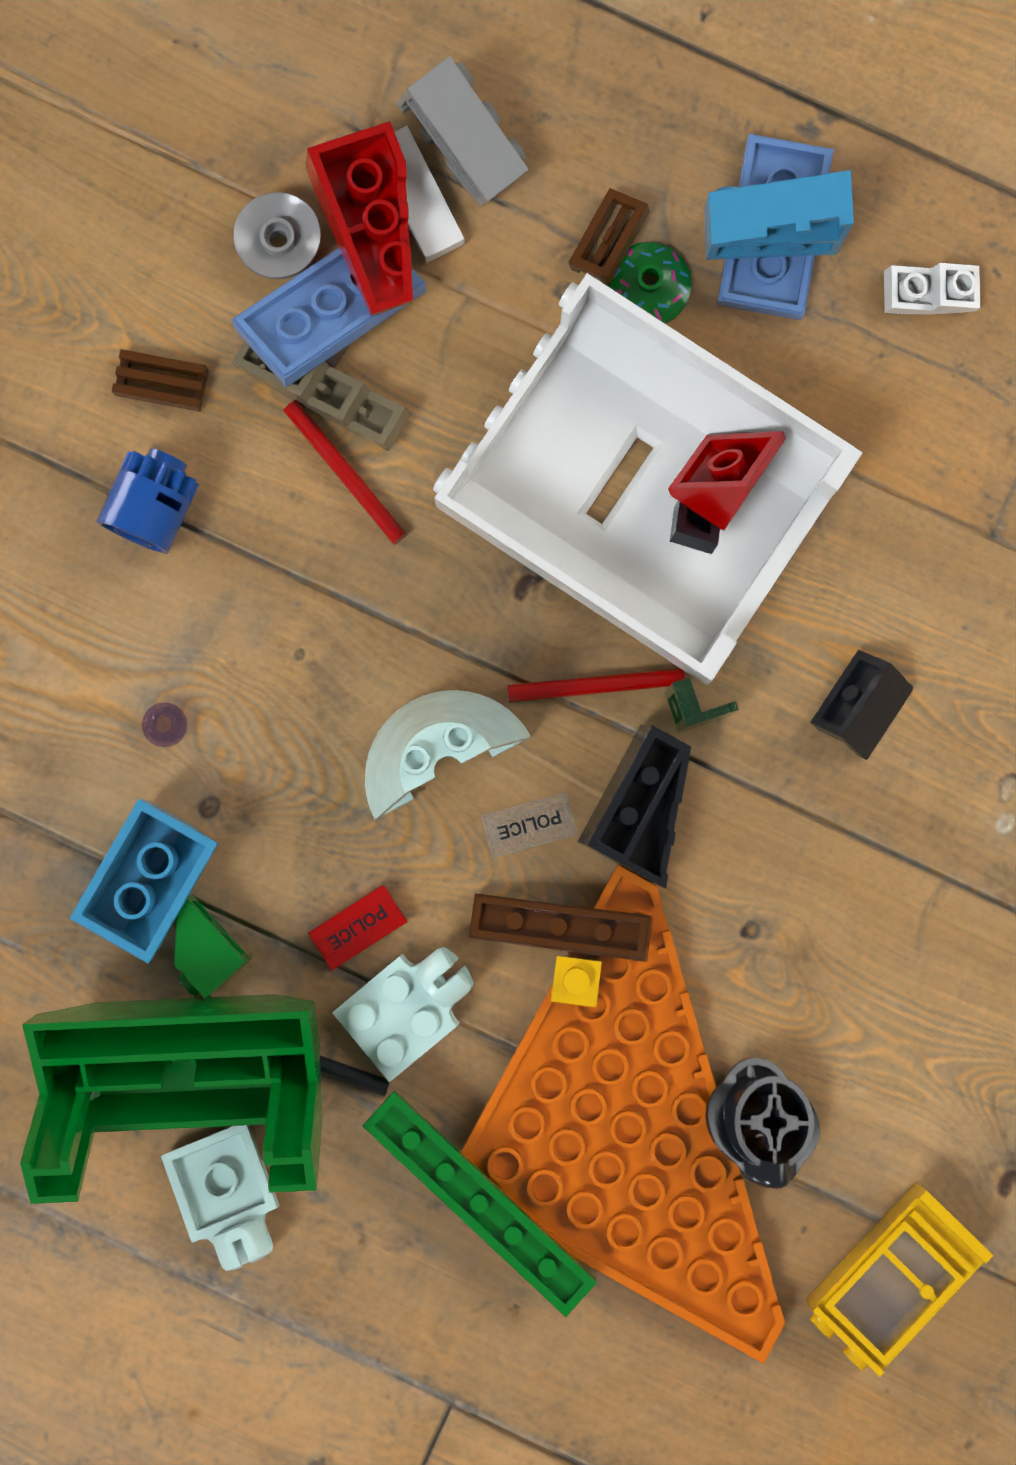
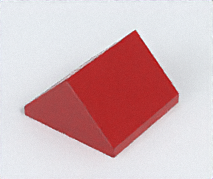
[668,431,786,531]

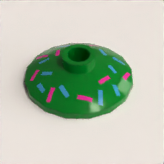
[606,242,692,324]

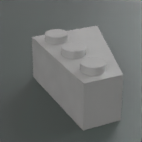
[395,56,529,207]

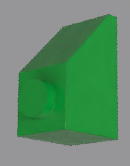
[174,894,251,999]

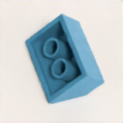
[69,798,219,964]

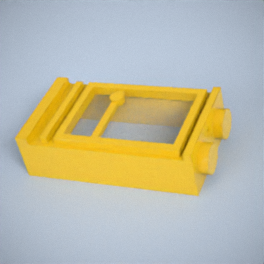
[805,1182,994,1377]

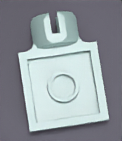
[332,947,474,1082]
[161,1125,280,1271]

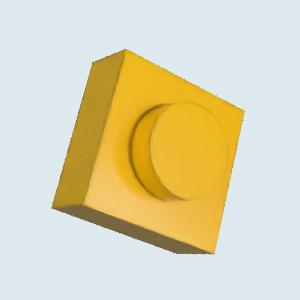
[551,955,602,1007]

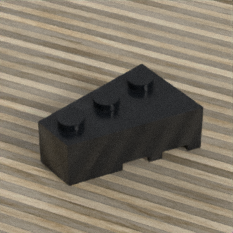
[577,725,691,888]

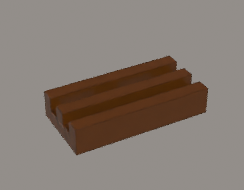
[568,188,650,286]
[112,349,209,412]

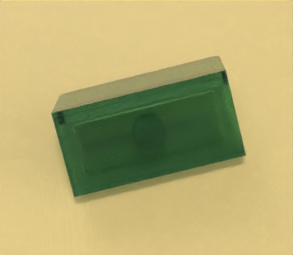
[664,677,739,733]

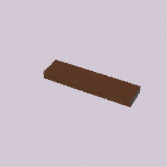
[468,893,653,962]

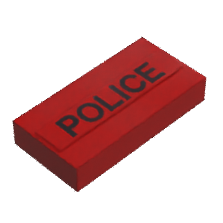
[308,884,408,971]

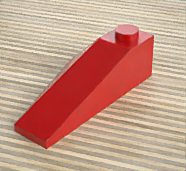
[306,121,413,316]

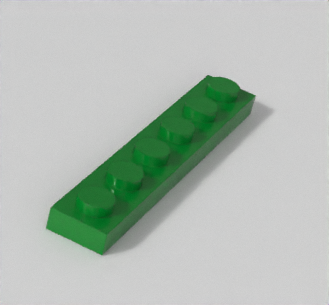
[362,1090,597,1317]

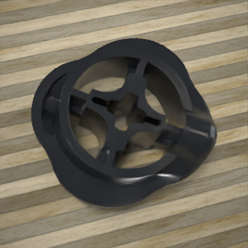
[705,1058,820,1189]

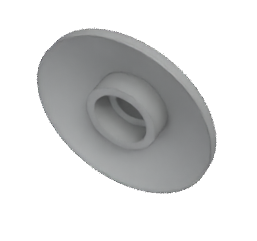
[233,192,321,279]

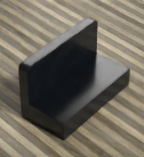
[810,650,913,760]

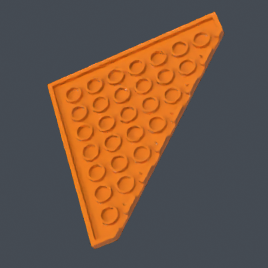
[461,865,785,1364]

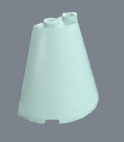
[365,690,531,820]

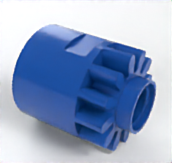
[96,448,199,554]

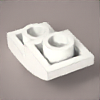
[884,263,980,314]

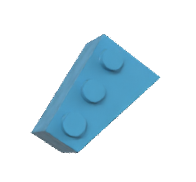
[704,170,854,260]

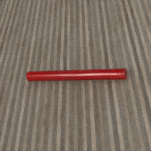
[283,400,407,545]
[508,668,685,703]

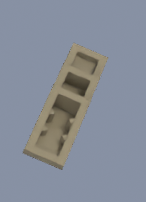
[232,341,411,451]

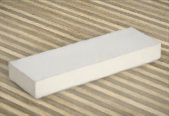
[395,126,465,263]

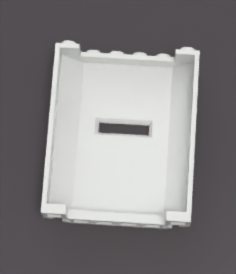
[433,273,863,686]

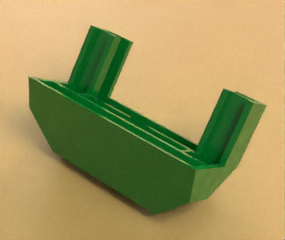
[20,994,323,1204]

